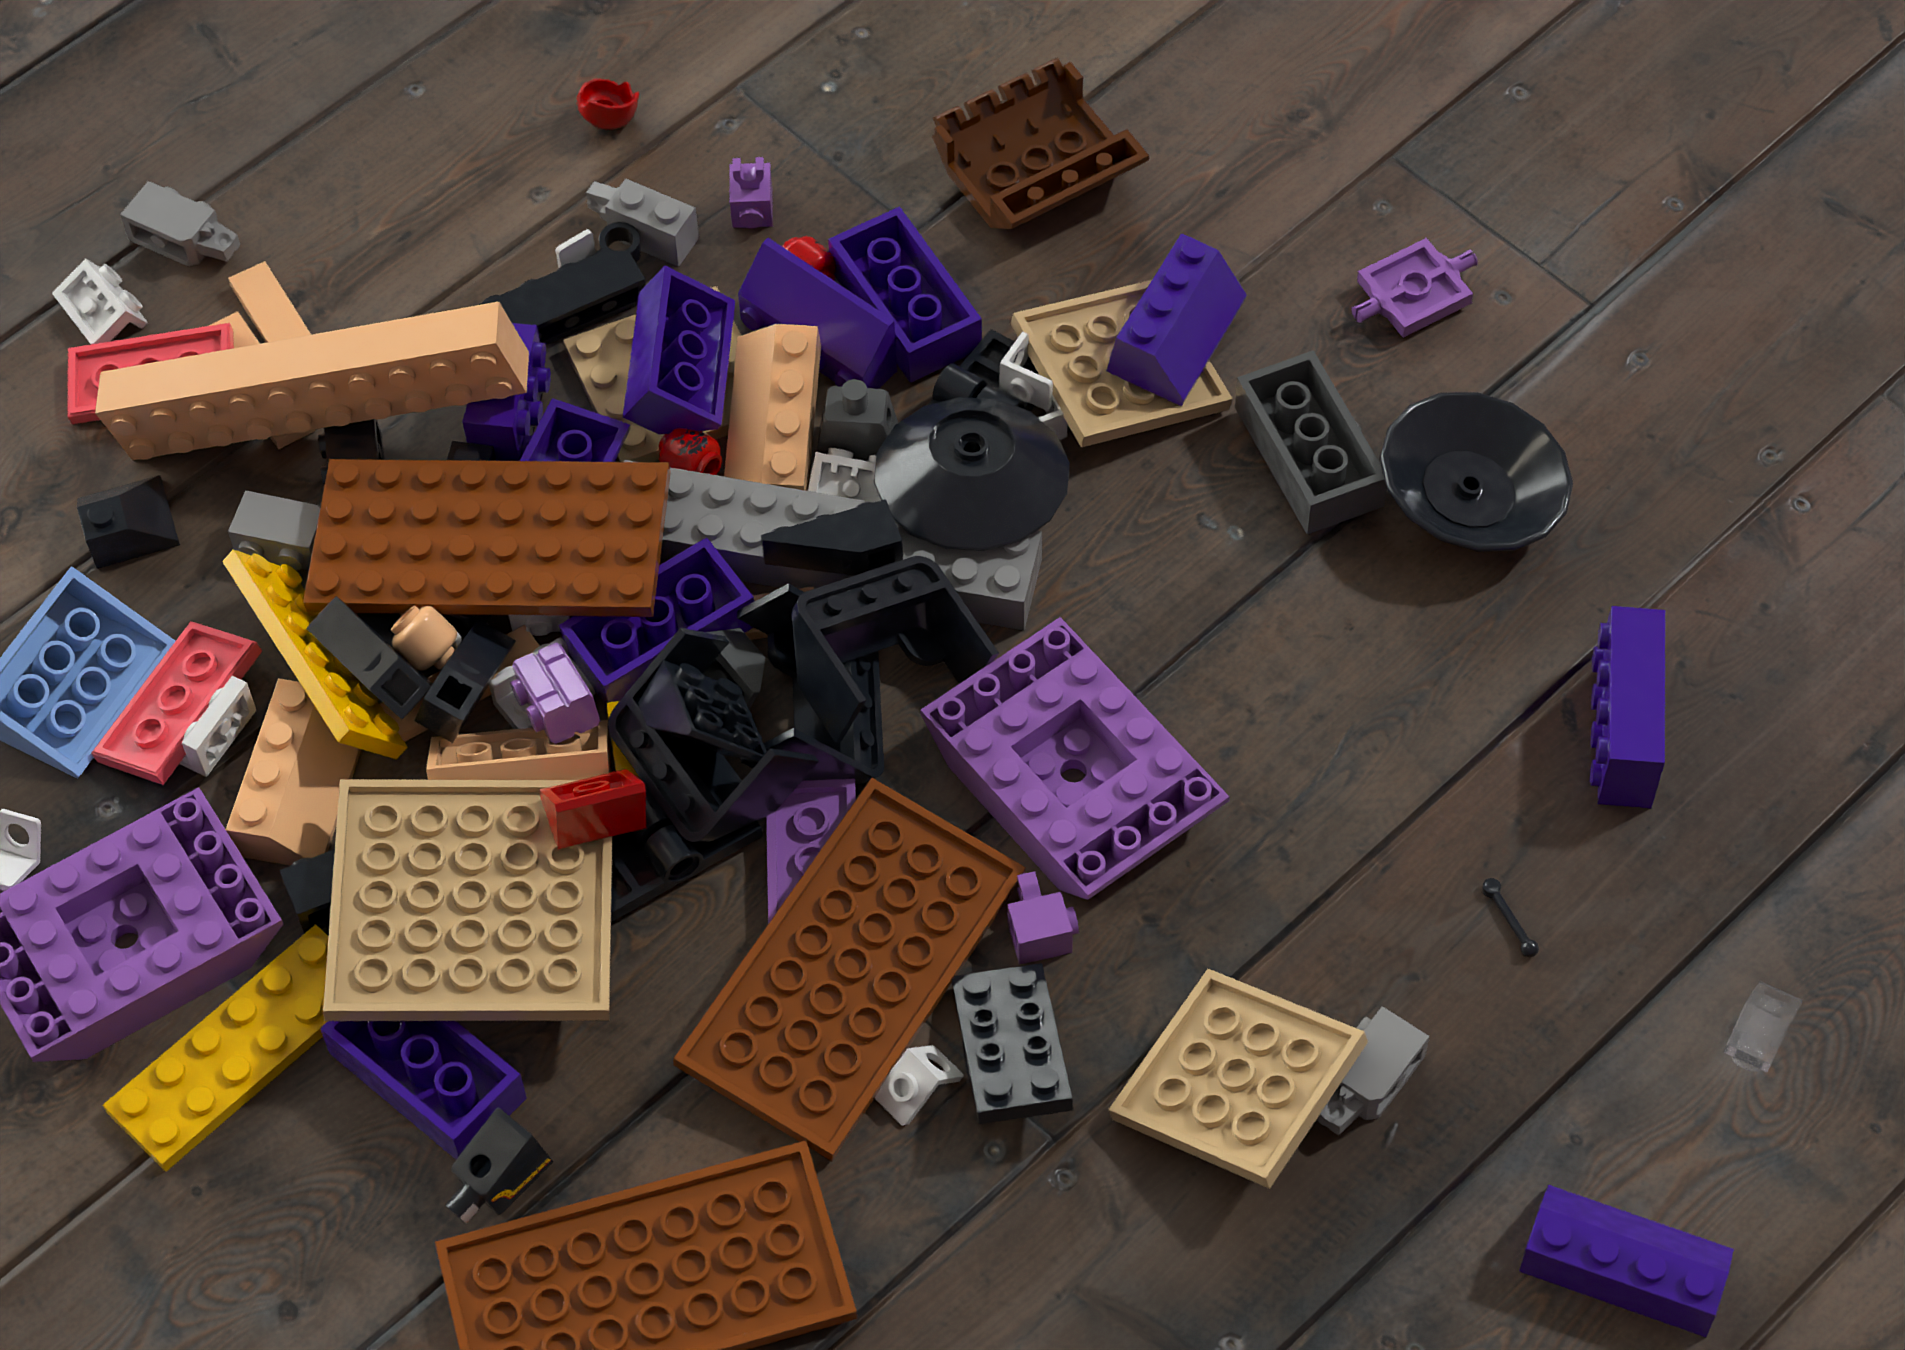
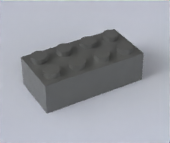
[1235,350,1387,535]

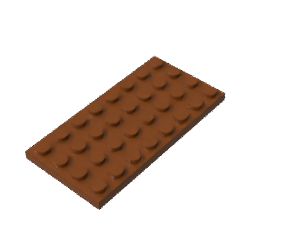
[303,459,671,617]
[673,778,1026,1161]
[435,1140,857,1350]

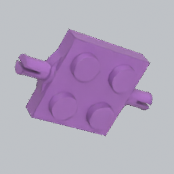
[1352,238,1478,337]

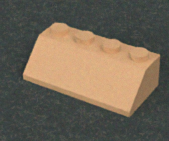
[724,324,821,491]
[225,678,362,866]
[426,720,612,780]

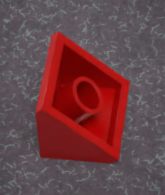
[539,769,646,849]

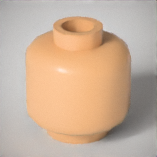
[391,605,457,671]

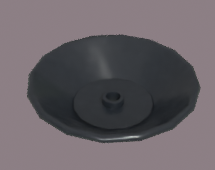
[1380,392,1573,552]
[874,397,1070,551]

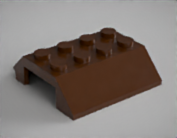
[932,58,1149,229]

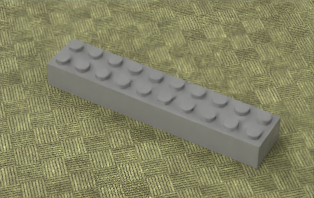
[624,460,1042,630]

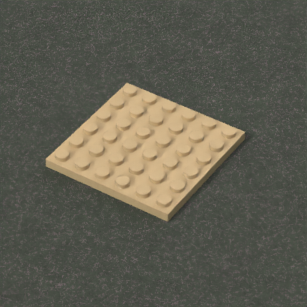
[323,779,612,1021]

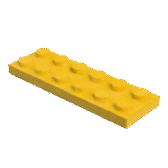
[222,549,408,760]
[103,924,329,1172]

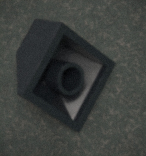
[77,475,180,569]

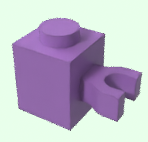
[730,157,773,228]
[1007,871,1079,965]

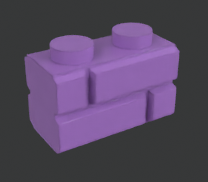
[510,642,600,744]

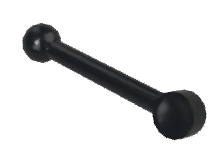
[1482,878,1539,958]

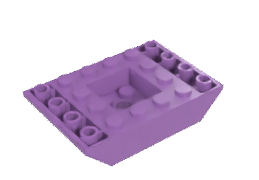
[920,617,1229,900]
[0,787,283,1062]

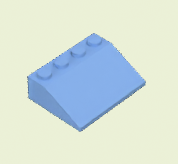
[0,566,175,779]

